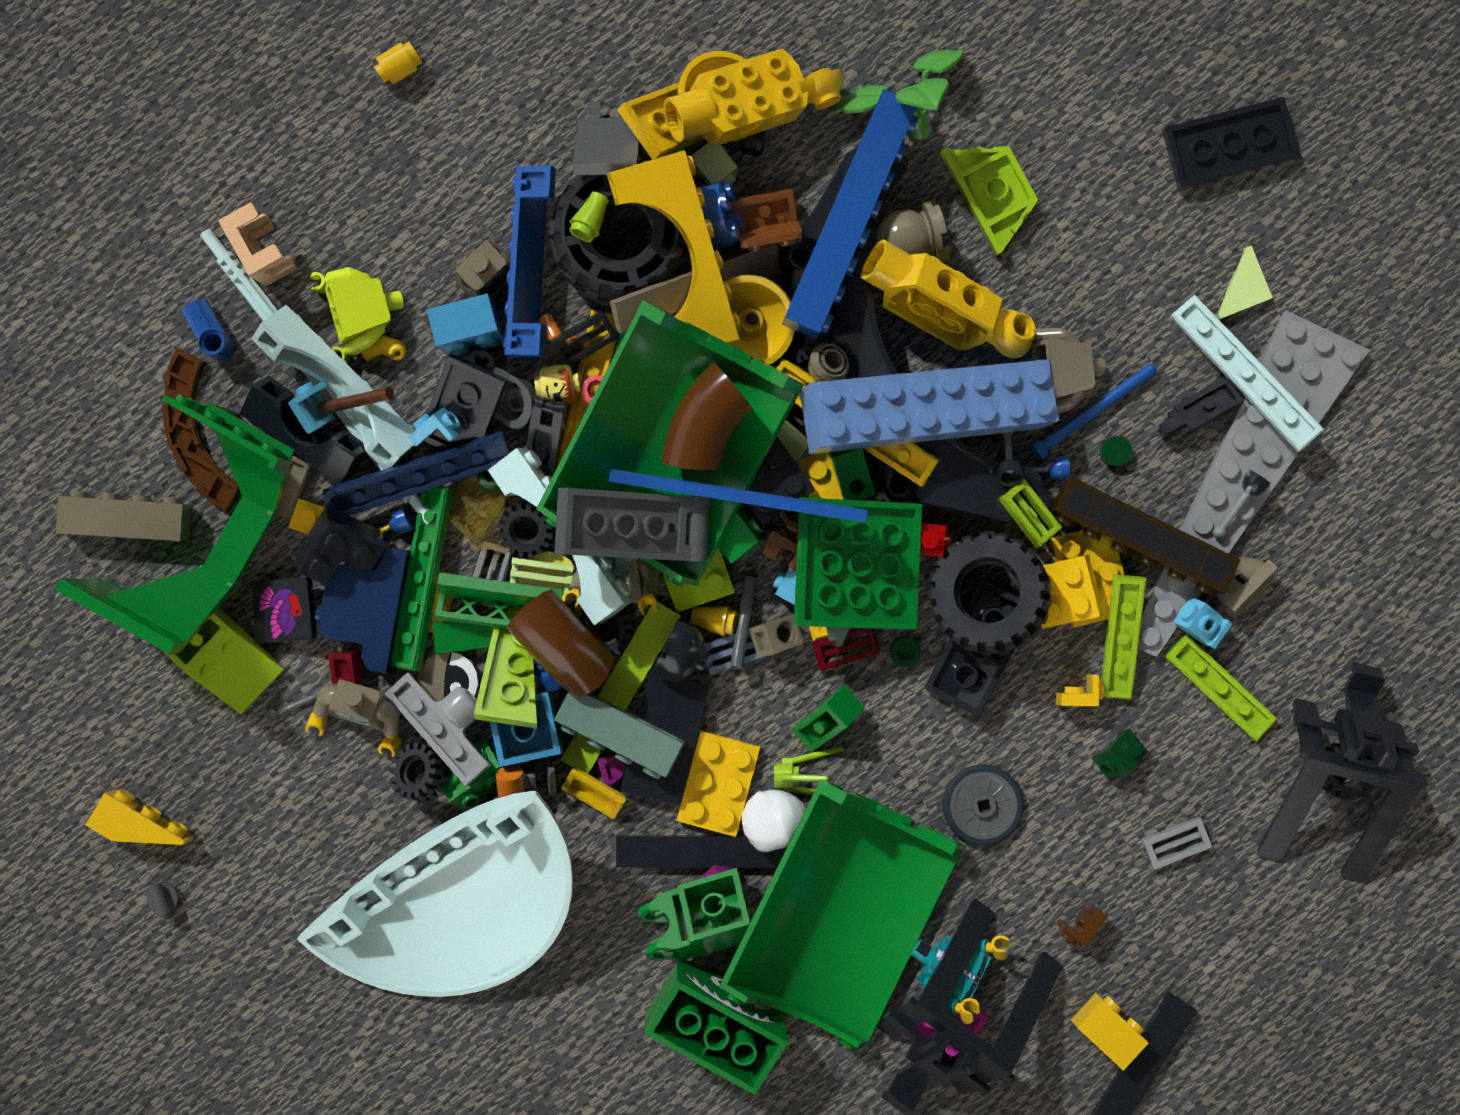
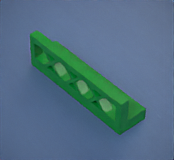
[435,573,564,629]

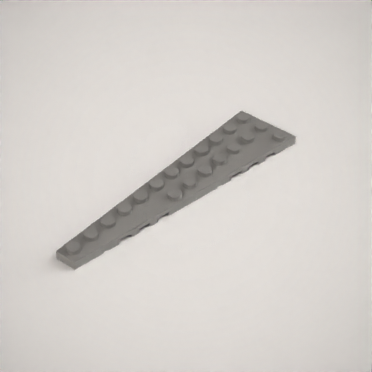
[1138,310,1370,657]

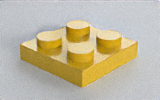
[1041,554,1104,629]

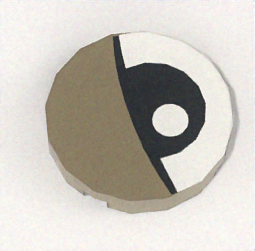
[417,652,480,702]

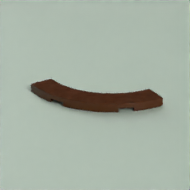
[162,347,241,513]

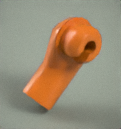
[538,314,580,353]

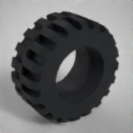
[928,532,1052,656]

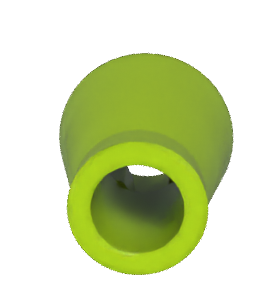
[569,192,609,242]

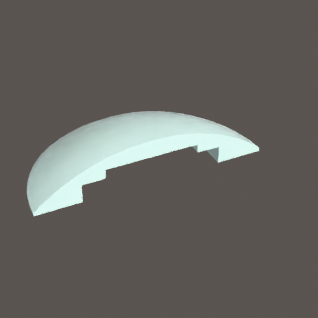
[297,791,573,997]

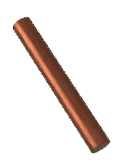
[317,387,394,414]

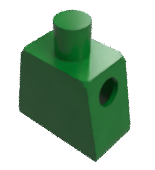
[828,448,875,501]

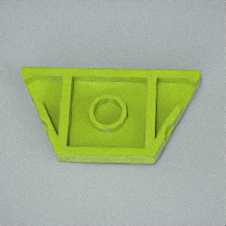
[940,146,1038,256]

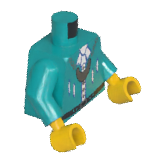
[911,935,1010,1024]

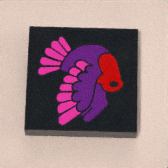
[252,577,317,644]

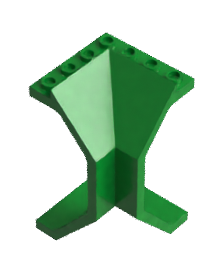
[54,394,294,654]

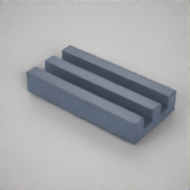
[704,631,769,674]

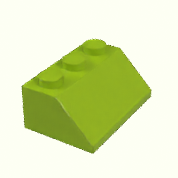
[662,547,735,613]

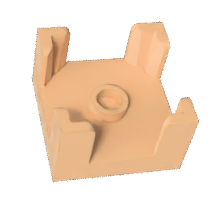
[218,202,298,286]

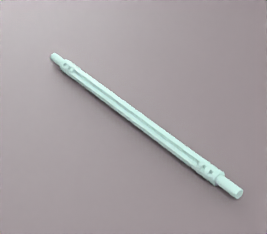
[200,229,430,525]

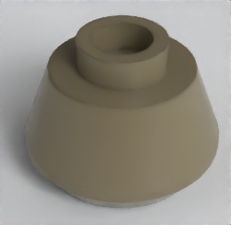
[808,343,849,382]

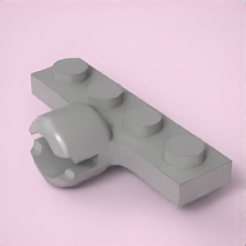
[385,673,491,786]

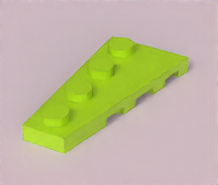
[474,605,537,729]

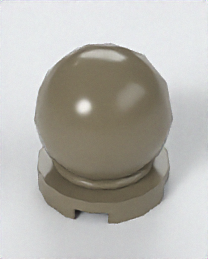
[874,200,950,263]

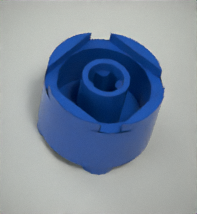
[701,182,745,250]

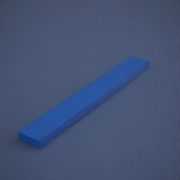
[609,469,868,523]

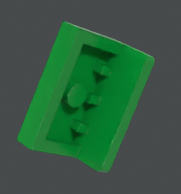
[442,738,504,811]

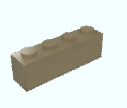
[56,491,192,542]

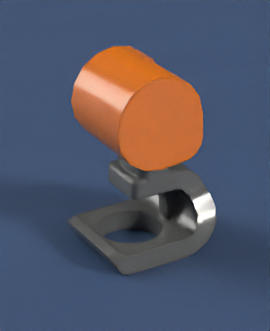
[496,757,556,798]

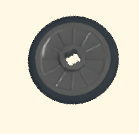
[943,764,1024,845]

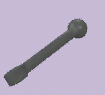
[266,688,321,722]

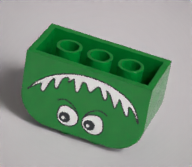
[644,960,788,1095]

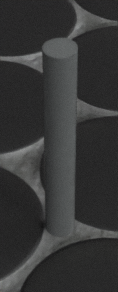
[730,576,757,669]

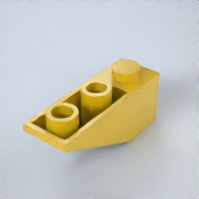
[85,789,194,845]

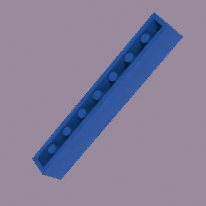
[781,89,919,339]

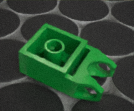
[638,868,752,961]

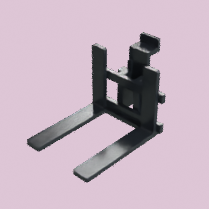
[1257,662,1428,882]
[877,899,1062,1114]

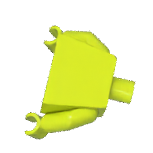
[310,267,404,363]

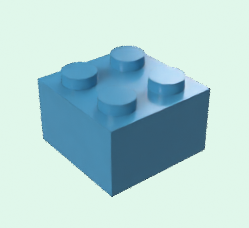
[426,293,504,357]
[490,691,565,767]

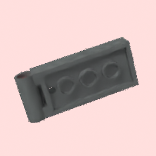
[555,488,711,562]

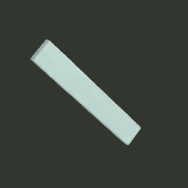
[1170,295,1324,452]

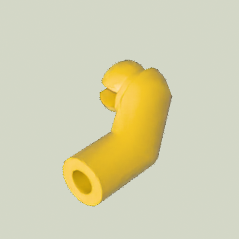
[361,336,406,362]

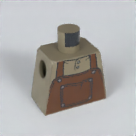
[455,240,511,298]

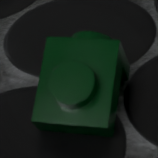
[1092,728,1149,781]

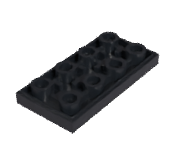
[620,670,710,806]

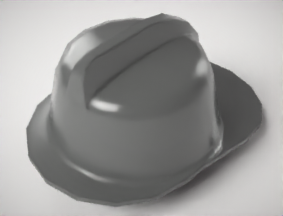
[485,367,537,429]

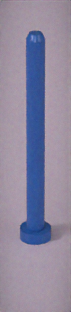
[1029,364,1157,460]

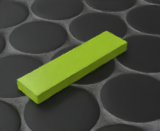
[1101,574,1146,699]
[1164,634,1277,742]

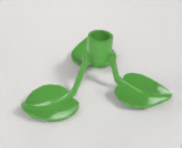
[835,50,965,140]

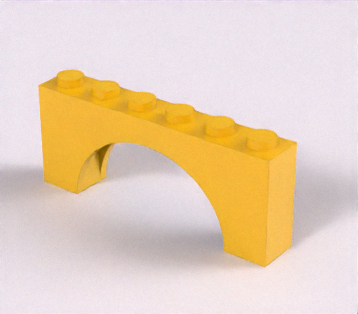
[607,150,741,343]

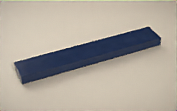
[323,431,510,516]

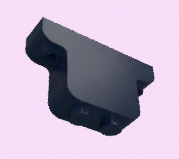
[315,548,411,674]

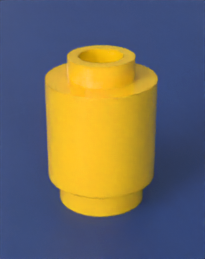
[374,41,422,85]

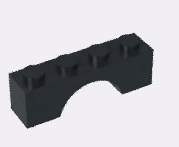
[239,376,366,484]

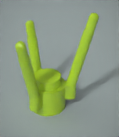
[774,746,844,796]

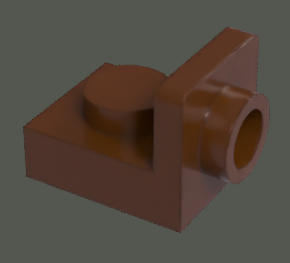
[1056,904,1108,947]

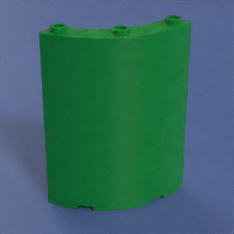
[536,300,804,587]
[719,779,965,1050]

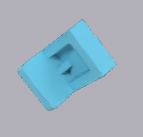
[288,381,335,434]
[408,407,464,446]

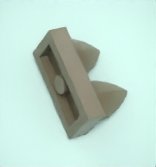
[1216,557,1278,620]

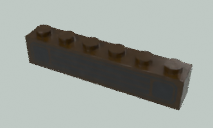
[1049,476,1241,597]

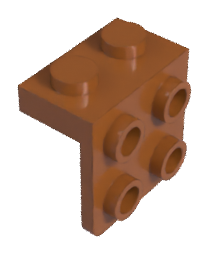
[732,188,803,251]

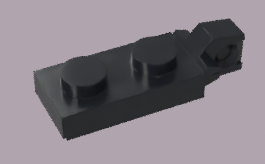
[1157,376,1245,440]

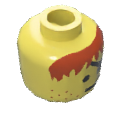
[534,364,581,404]

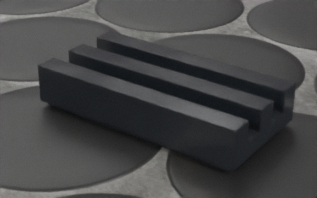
[549,310,619,366]

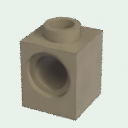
[749,614,804,658]

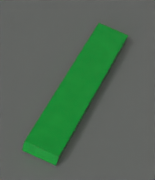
[390,486,454,672]

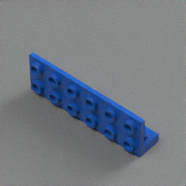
[503,165,556,363]

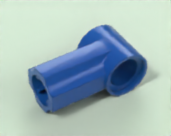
[182,298,236,361]

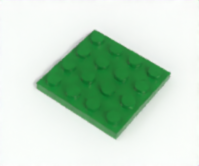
[794,497,922,630]

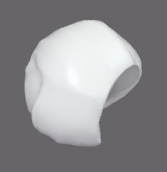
[741,790,806,852]

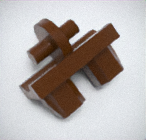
[762,520,798,571]

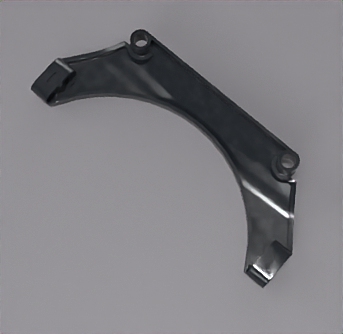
[780,147,1053,526]

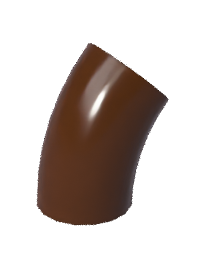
[661,362,753,470]
[507,589,614,696]

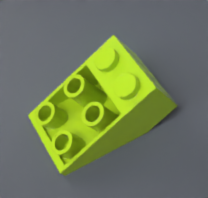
[164,607,285,714]

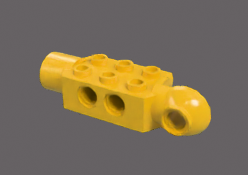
[664,48,844,147]
[861,239,1036,359]

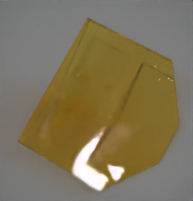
[449,479,505,546]

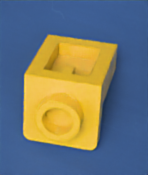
[288,498,325,534]
[1056,674,1104,706]

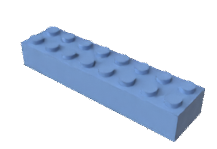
[800,359,1059,454]

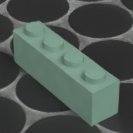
[554,693,686,779]

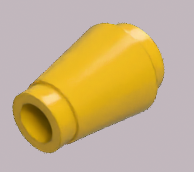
[691,606,738,637]

